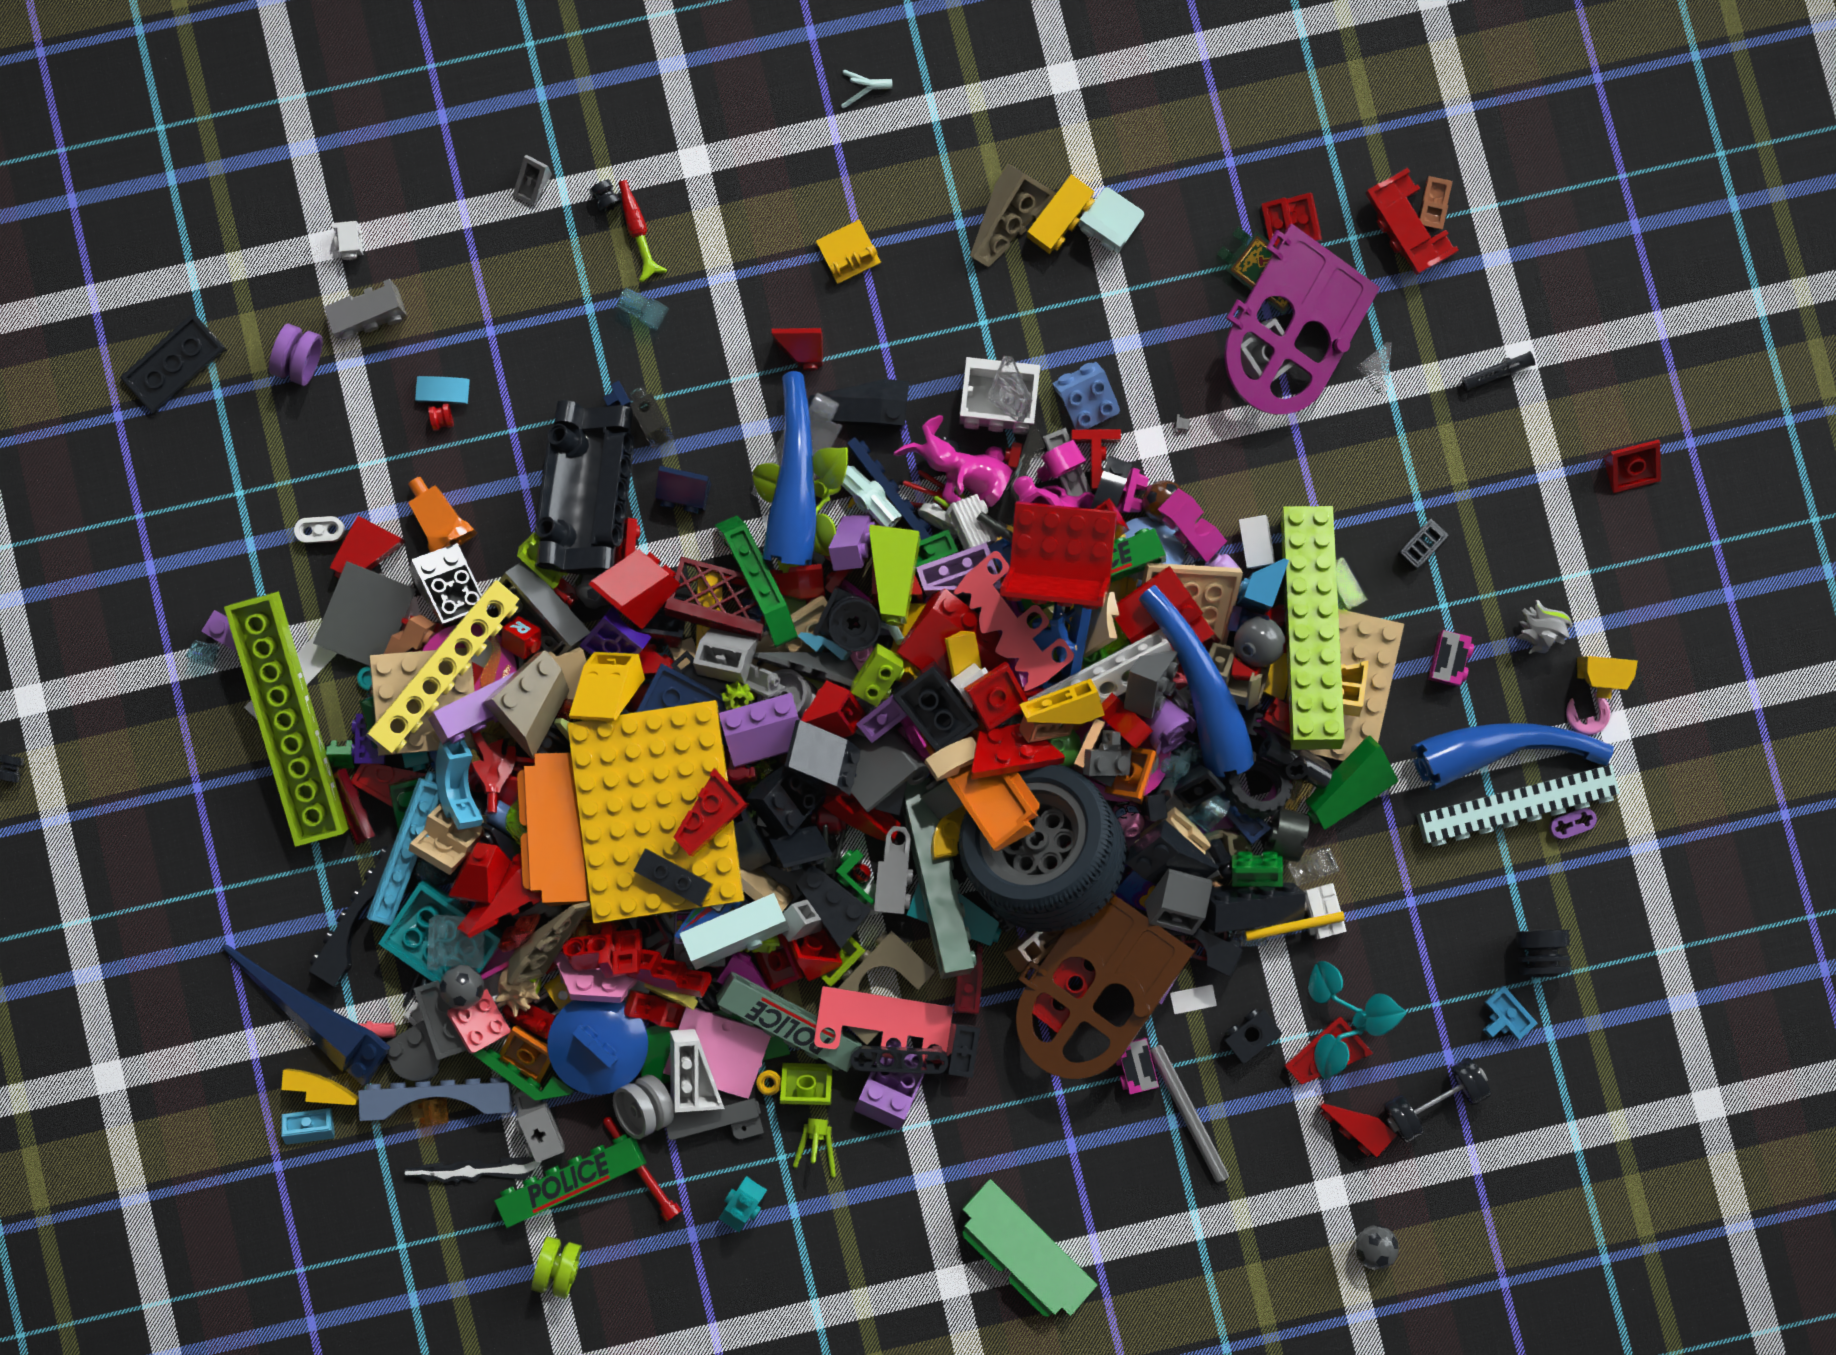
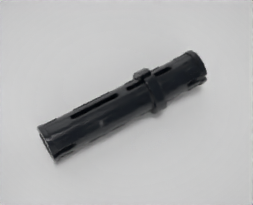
[1461,351,1536,392]

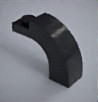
[1090,456,1132,509]

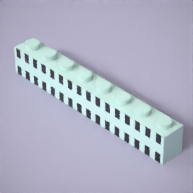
[1417,765,1620,847]

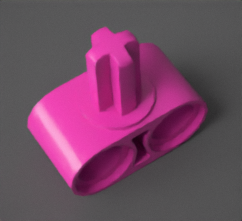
[1037,440,1086,482]

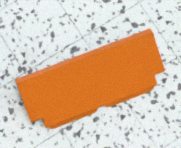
[920,719,1040,852]
[517,753,588,906]

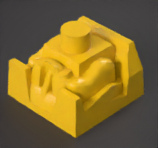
[1577,656,1638,699]

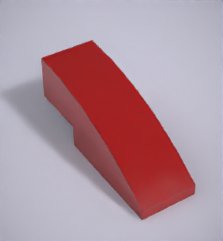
[822,792,901,842]

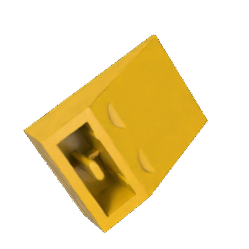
[569,652,645,722]

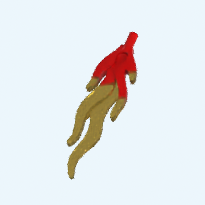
[470,635,516,814]

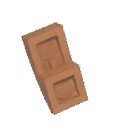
[1419,176,1453,229]

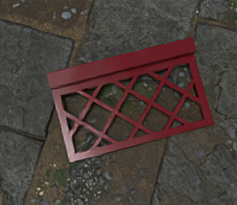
[665,556,777,642]

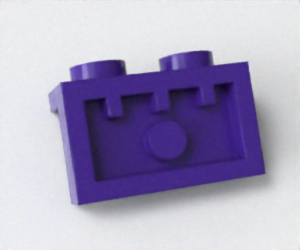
[352,714,386,765]

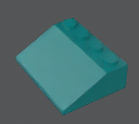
[378,879,508,982]

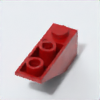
[1318,1102,1397,1157]

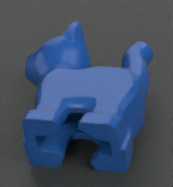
[1032,615,1078,662]

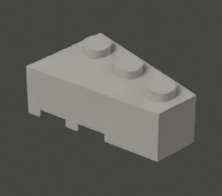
[324,279,407,340]

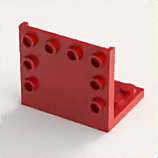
[1000,501,1117,609]

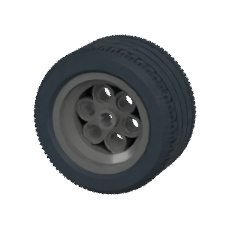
[959,764,1126,932]

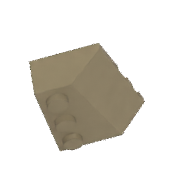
[483,650,569,759]

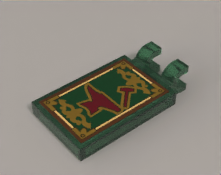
[1217,226,1291,315]

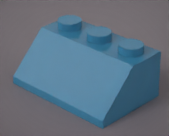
[1237,558,1289,615]

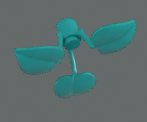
[1308,961,1407,1080]

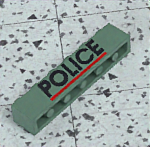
[716,971,862,1072]

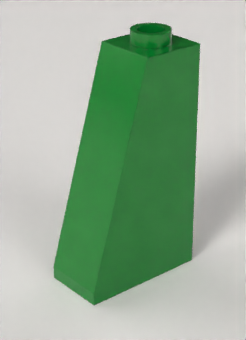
[1305,735,1399,830]

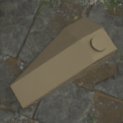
[970,163,1056,267]
[508,901,591,985]

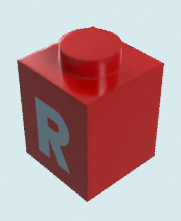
[501,616,541,660]

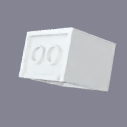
[959,357,1040,435]

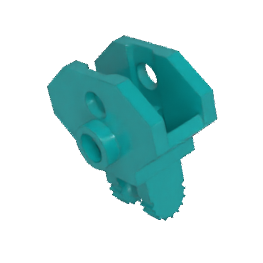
[718,1176,767,1232]

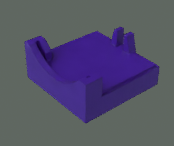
[580,606,651,655]

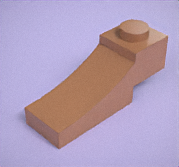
[384,614,436,654]

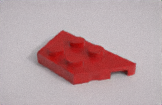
[970,724,1065,779]

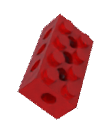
[1033,957,1096,1033]

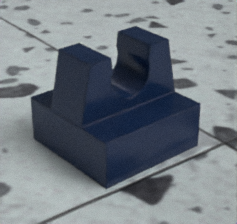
[603,380,633,407]

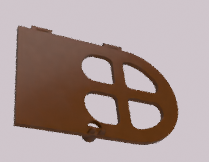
[1016,894,1195,1079]

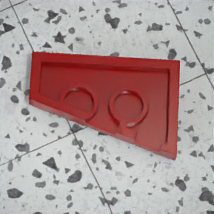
[1284,1016,1374,1085]

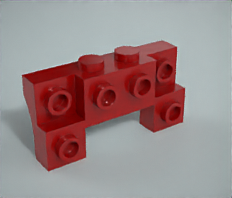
[1365,168,1459,276]

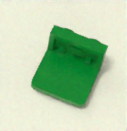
[836,849,875,905]
[1232,851,1283,887]

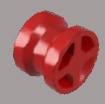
[429,403,454,431]

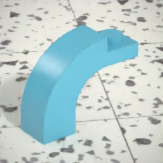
[436,739,483,830]

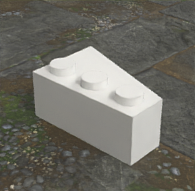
[670,1029,725,1113]

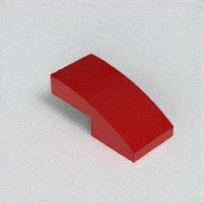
[613,929,642,977]

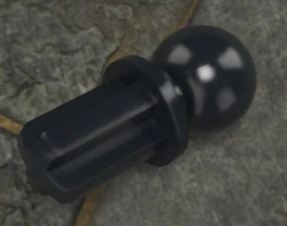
[1209,839,1232,880]

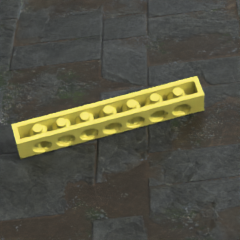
[365,580,519,754]

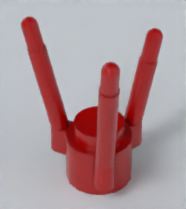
[903,470,957,510]

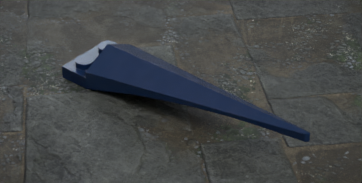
[221,945,391,1086]

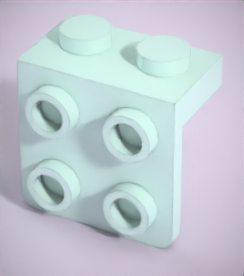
[1078,187,1144,253]

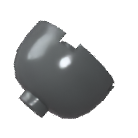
[1234,616,1285,668]

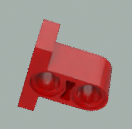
[1101,693,1153,749]
[563,922,617,978]

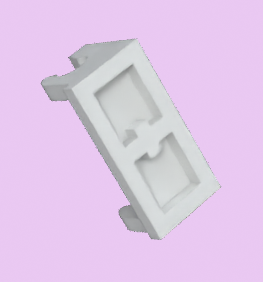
[1239,515,1275,569]

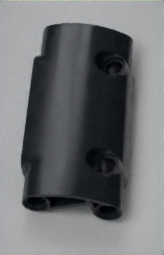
[535,400,634,575]

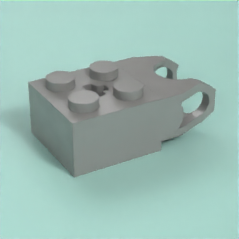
[874,826,913,914]

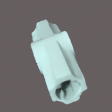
[842,465,902,527]

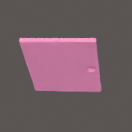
[663,1007,771,1099]

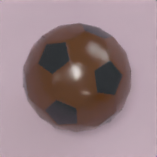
[1143,480,1183,524]

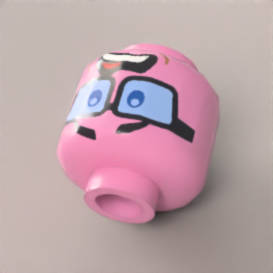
[1112,801,1145,837]

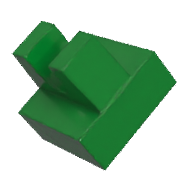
[326,740,355,768]

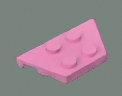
[554,952,638,1003]

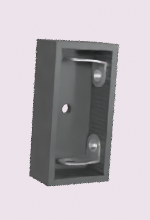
[495,561,590,656]

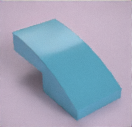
[415,376,469,404]
[798,632,852,660]

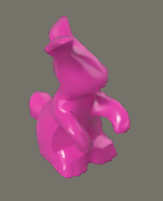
[893,415,1012,508]
[1013,476,1095,509]

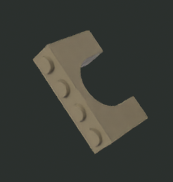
[832,931,935,1045]

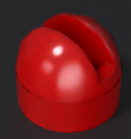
[851,863,871,883]

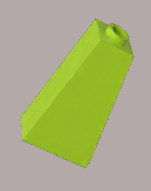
[869,525,921,626]

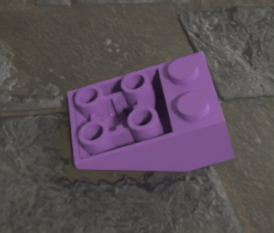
[854,1038,926,1131]

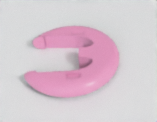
[1566,692,1610,735]

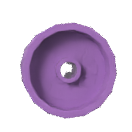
[269,324,323,386]

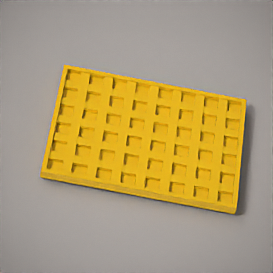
[567,700,744,924]

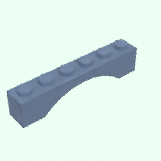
[358,1077,513,1121]

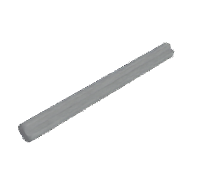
[1150,1045,1229,1182]

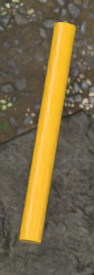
[1245,911,1345,941]

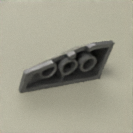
[753,652,857,688]

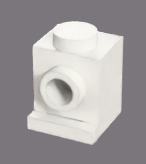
[332,221,363,260]
[950,663,988,708]

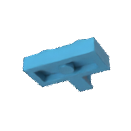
[1483,986,1538,1040]

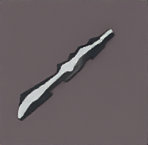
[405,1157,542,1183]

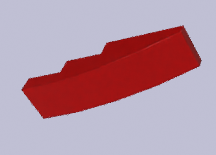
[626,949,712,998]

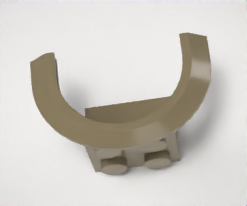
[1209,643,1270,710]

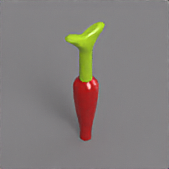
[618,180,667,282]

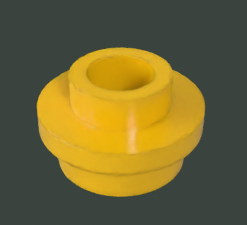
[757,1070,781,1095]

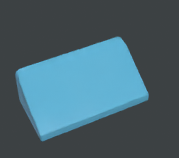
[281,1108,335,1144]

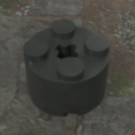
[1263,809,1309,862]

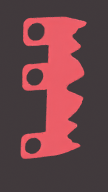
[954,551,1074,691]

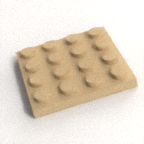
[1141,563,1243,653]
[369,648,476,756]

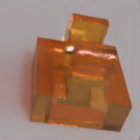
[418,1098,449,1126]

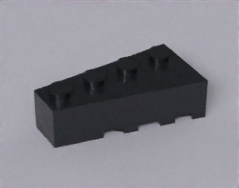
[1203,882,1306,933]

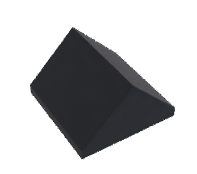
[620,914,674,951]

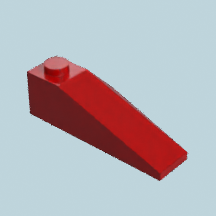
[457,853,542,938]

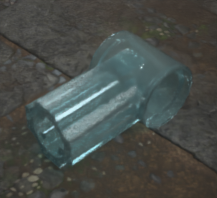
[616,287,669,330]

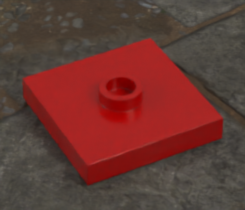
[963,662,1028,732]

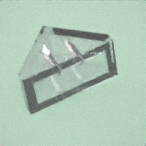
[1357,342,1392,395]

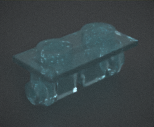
[1160,740,1202,783]

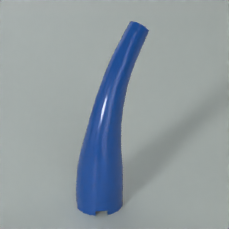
[762,371,817,565]
[1138,585,1254,777]
[1411,723,1614,790]

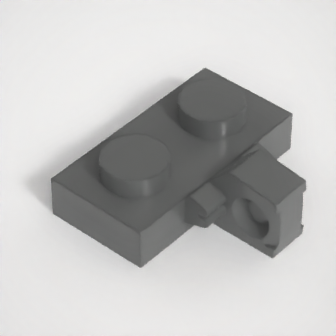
[1083,730,1132,776]

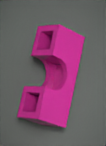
[1158,488,1227,562]

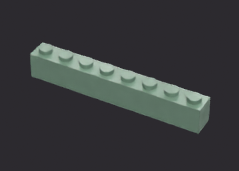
[901,778,976,979]

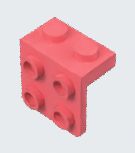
[447,989,511,1053]

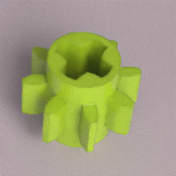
[721,680,754,710]

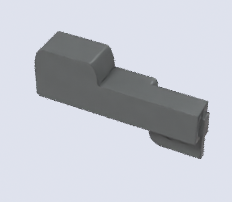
[666,1098,764,1140]

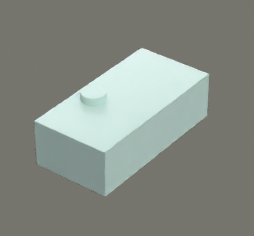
[679,893,789,970]

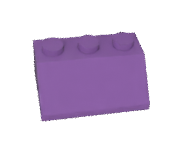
[719,693,799,768]

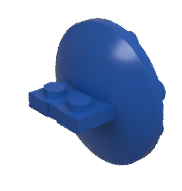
[547,1000,649,1095]

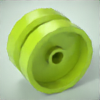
[531,1236,582,1299]

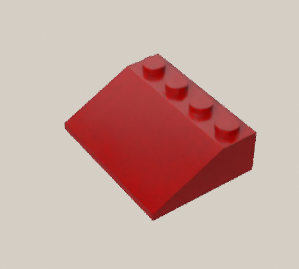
[896,588,1009,712]

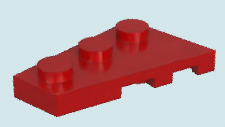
[351,764,426,807]
[673,768,748,857]

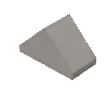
[513,155,552,206]

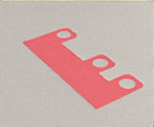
[814,986,953,1064]

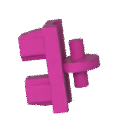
[1117,468,1149,514]

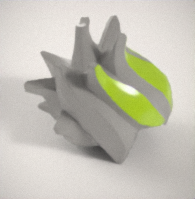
[1516,600,1573,654]

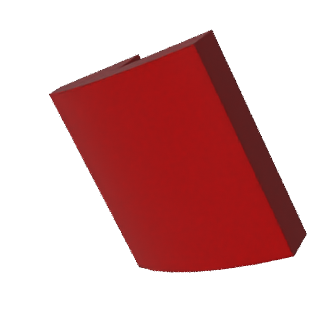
[1262,192,1323,248]

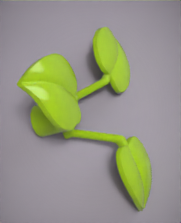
[752,448,848,556]

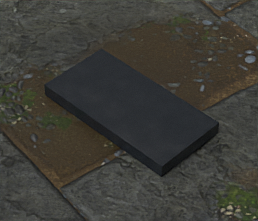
[120,313,227,414]

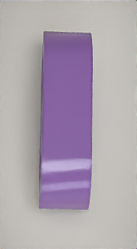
[1549,808,1597,839]

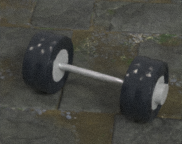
[1384,1057,1491,1143]

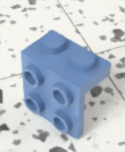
[1053,362,1120,430]

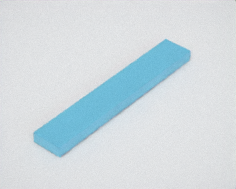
[367,778,439,926]

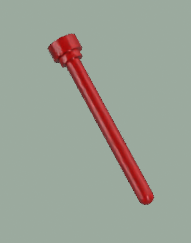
[603,1117,682,1222]

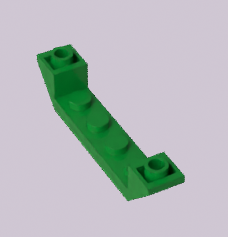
[715,516,798,648]
[467,1047,576,1101]

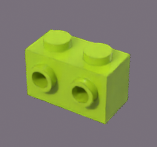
[851,643,905,707]

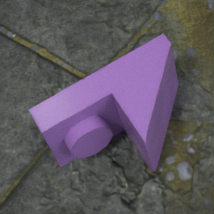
[856,694,907,743]

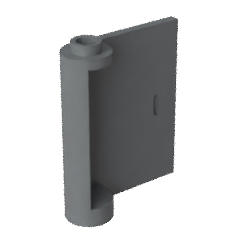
[845,726,929,812]

